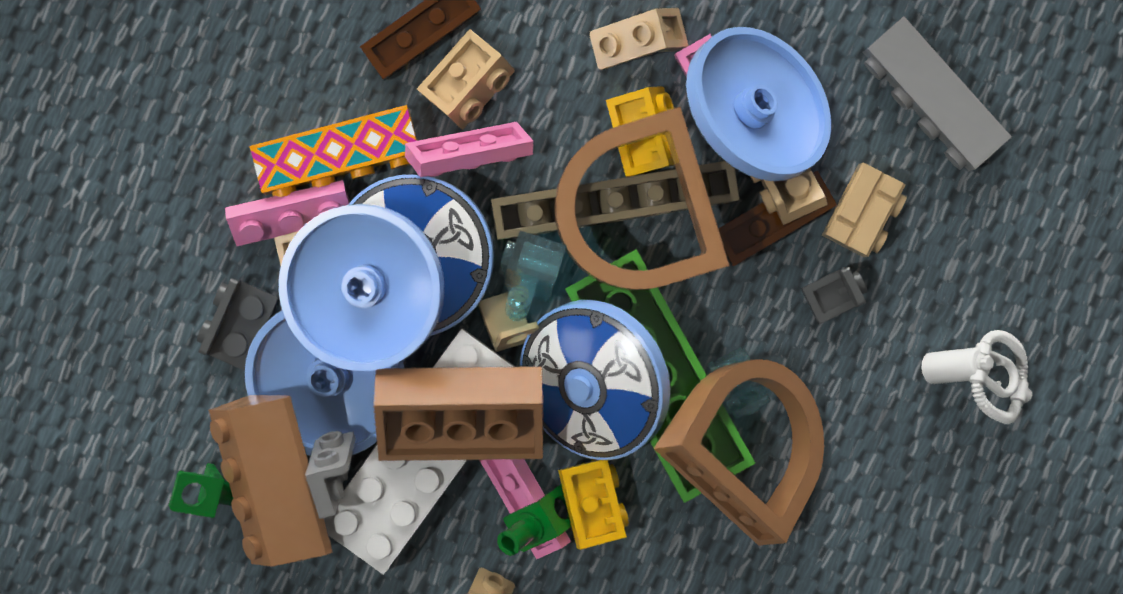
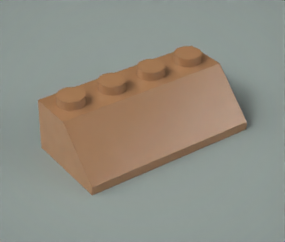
[374,367,543,461]
[209,395,333,567]

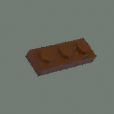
[360,0,482,81]
[718,171,837,266]

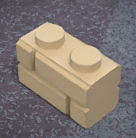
[822,163,907,257]

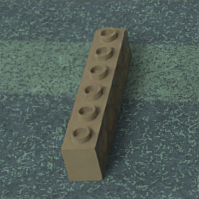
[491,161,740,241]

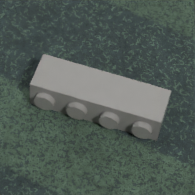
[863,16,1012,171]

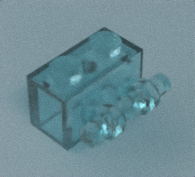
[499,231,567,321]

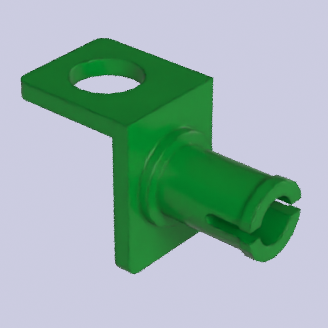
[169,463,233,518]
[497,485,571,556]

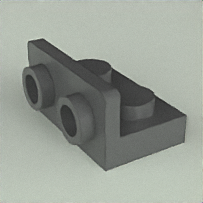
[197,278,280,371]

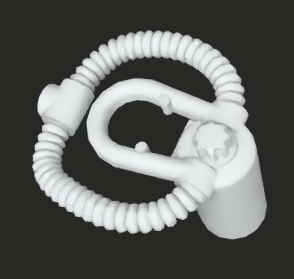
[921,330,1032,424]

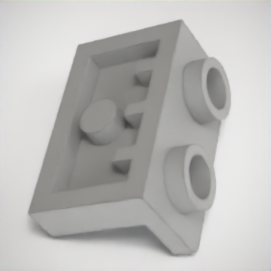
[305,431,356,519]

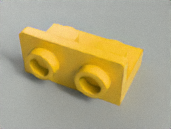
[606,86,675,177]
[558,459,629,550]

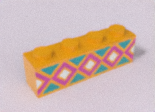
[249,105,417,197]

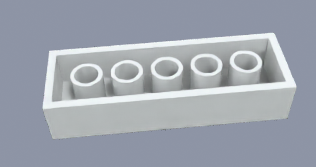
[324,328,516,575]

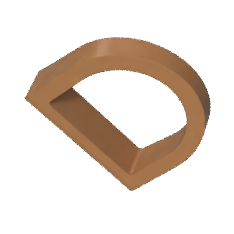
[554,107,729,290]
[654,359,824,546]

